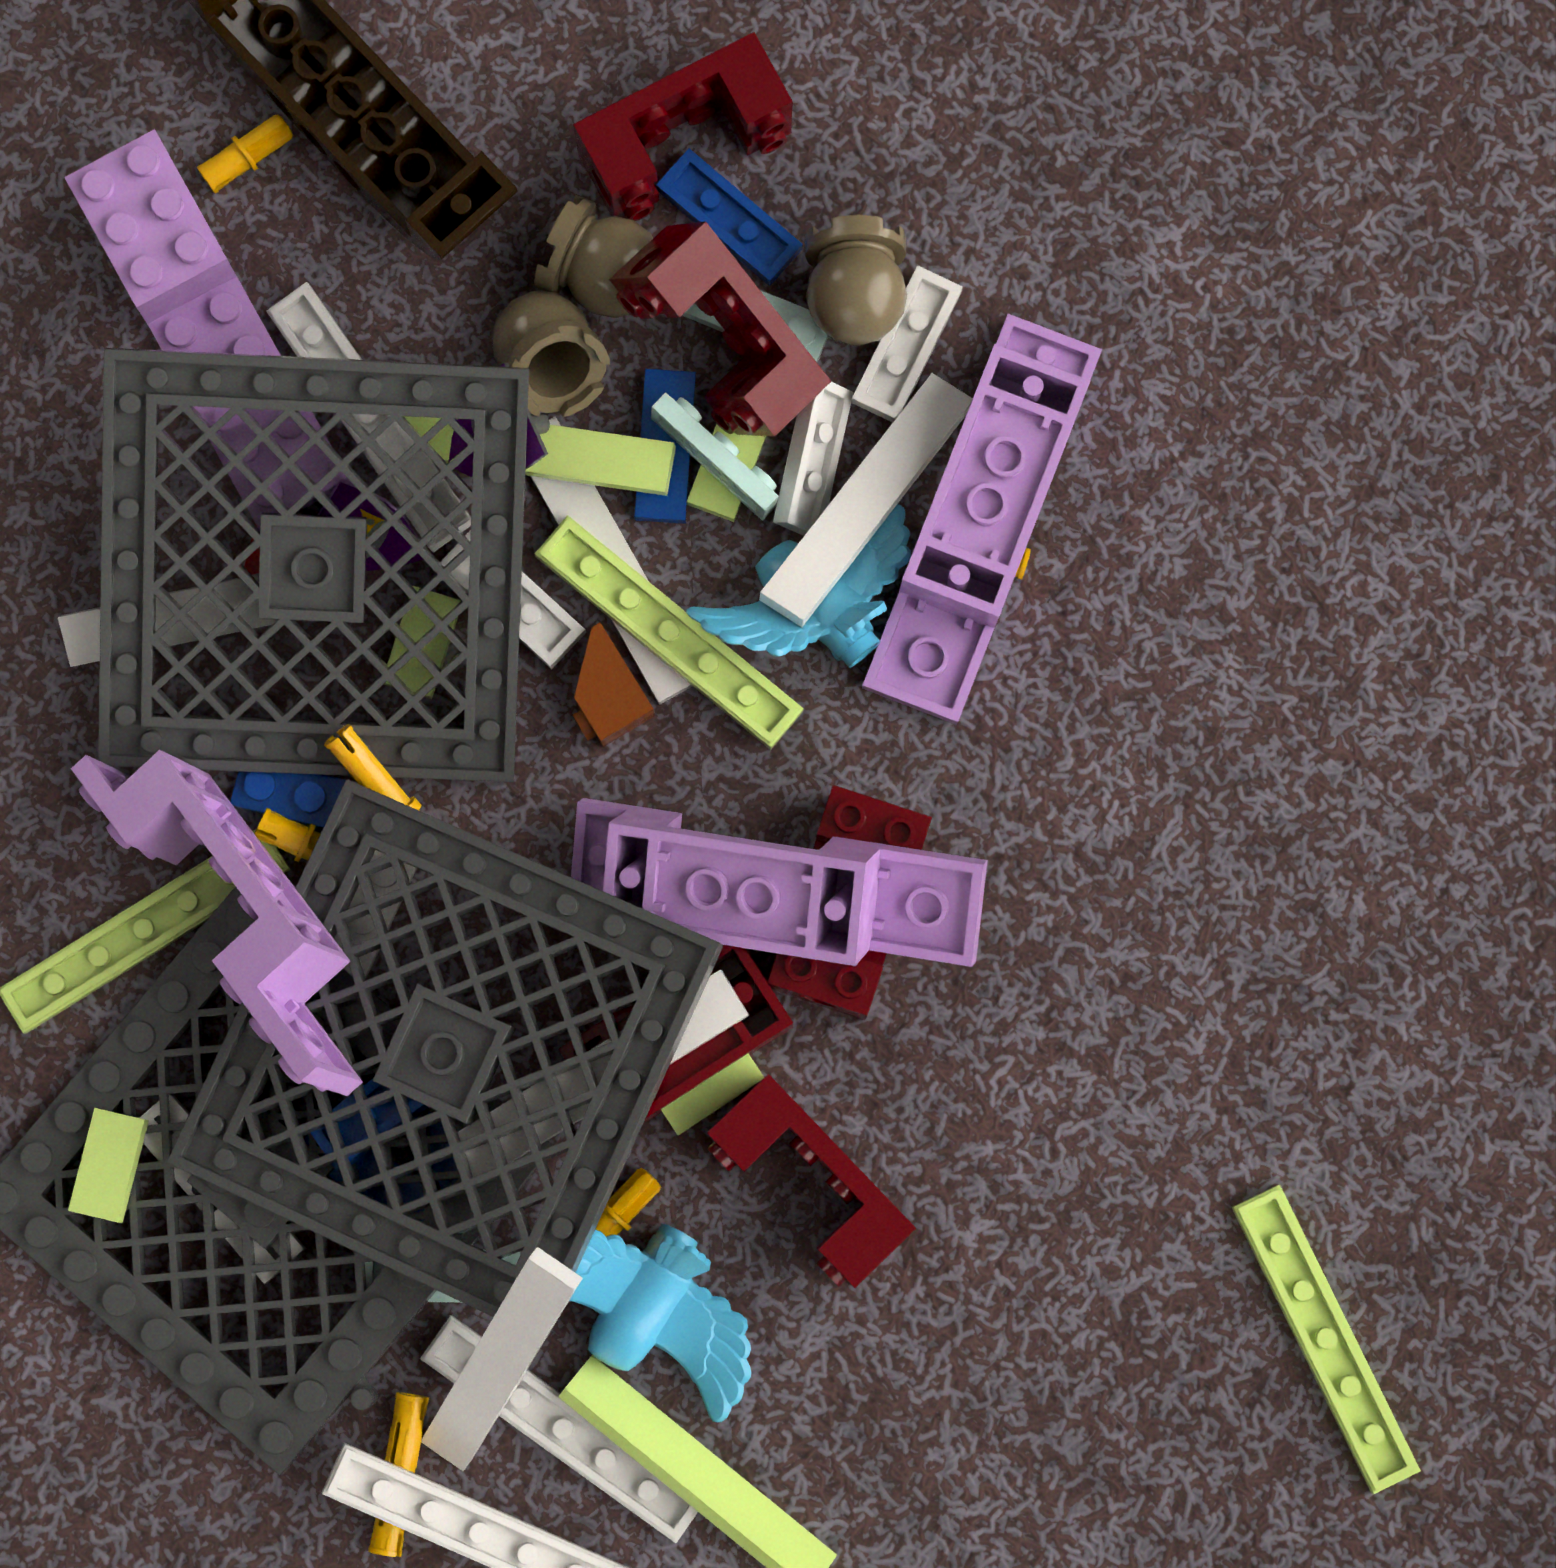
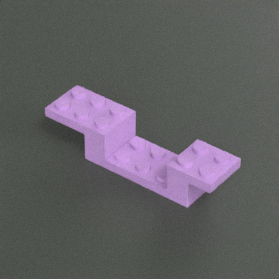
[64,129,352,530]
[862,314,1102,725]
[71,750,363,1096]
[571,798,988,967]

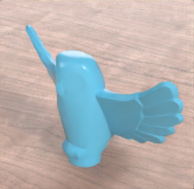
[686,504,911,668]
[569,1223,751,1422]

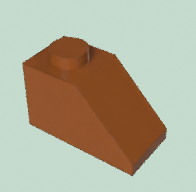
[572,622,655,747]

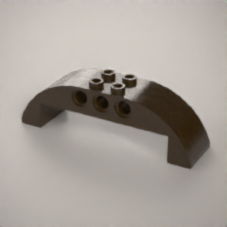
[188,0,518,260]

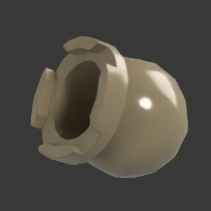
[534,194,653,318]
[805,215,907,346]
[491,291,610,417]

